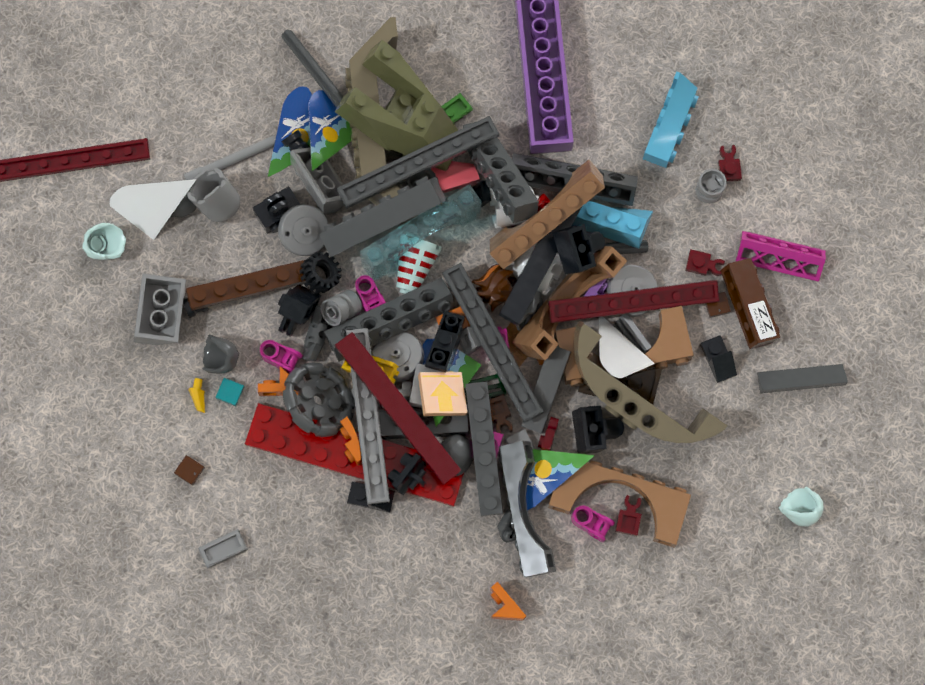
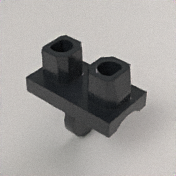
[387,453,427,496]

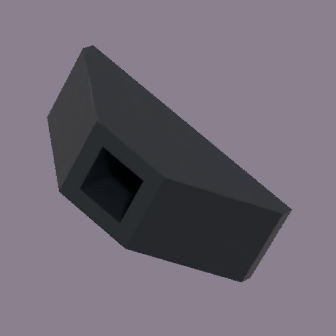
[425,311,465,373]

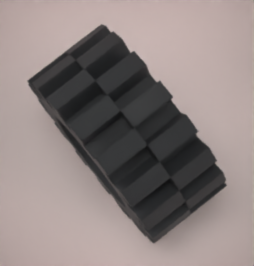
[300,251,342,294]

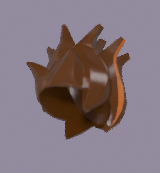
[472,264,516,312]

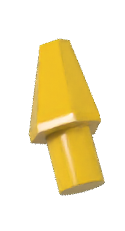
[188,378,205,413]

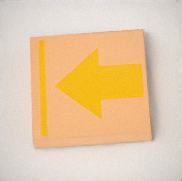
[418,372,468,416]

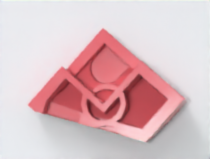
[431,161,480,193]

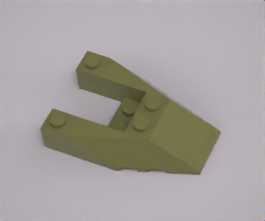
[335,40,458,171]

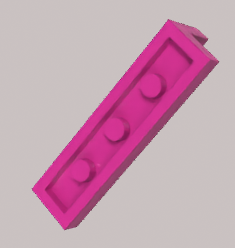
[736,231,826,282]

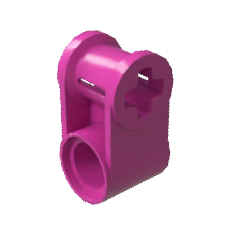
[355,275,386,312]
[260,340,303,374]
[571,505,615,542]

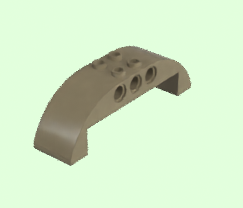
[573,320,727,443]

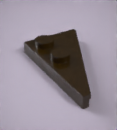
[578,367,662,405]

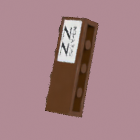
[720,258,780,350]

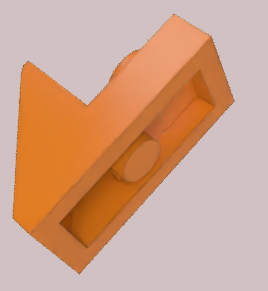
[258,367,299,396]
[490,582,526,621]

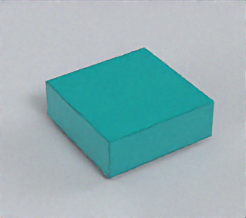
[215,378,244,406]

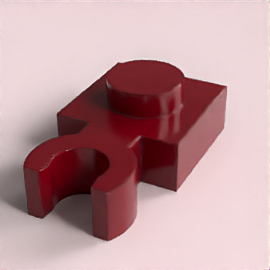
[718,145,742,182]
[685,249,725,276]
[538,417,559,451]
[615,495,642,537]

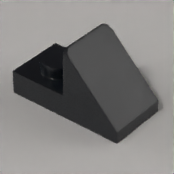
[700,335,737,383]
[347,481,395,513]

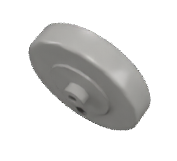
[278,204,329,256]
[607,265,658,317]
[372,332,424,382]

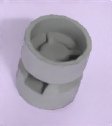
[695,169,726,204]
[321,290,362,326]

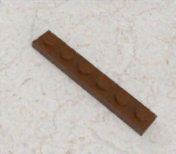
[185,260,306,311]

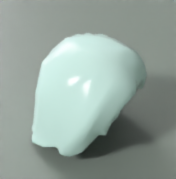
[82,223,126,260]
[779,486,824,527]

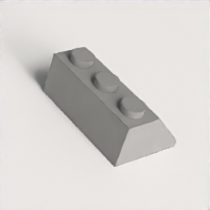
[290,147,344,215]
[134,274,186,345]

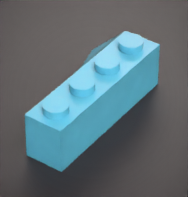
[643,71,699,168]
[572,201,653,249]

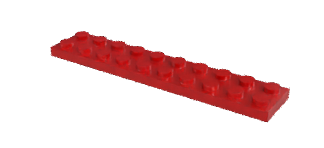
[245,403,464,507]

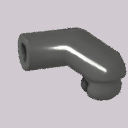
[497,509,516,543]

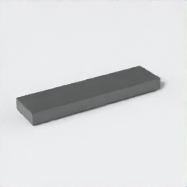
[521,346,571,434]

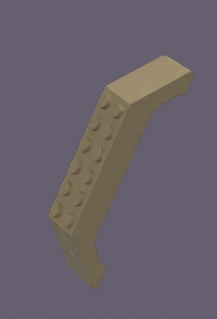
[345,17,418,230]

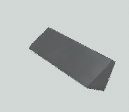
[757,364,848,394]

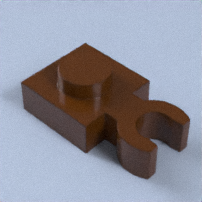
[490,395,513,434]

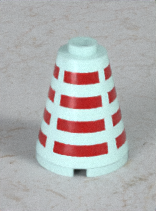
[396,234,442,294]

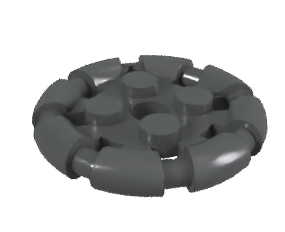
[283,362,355,437]

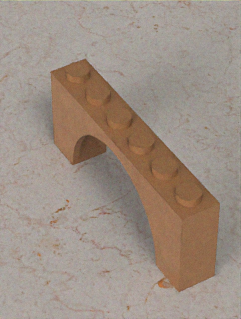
[490,160,605,269]
[511,246,627,360]
[554,306,694,387]
[548,460,691,548]

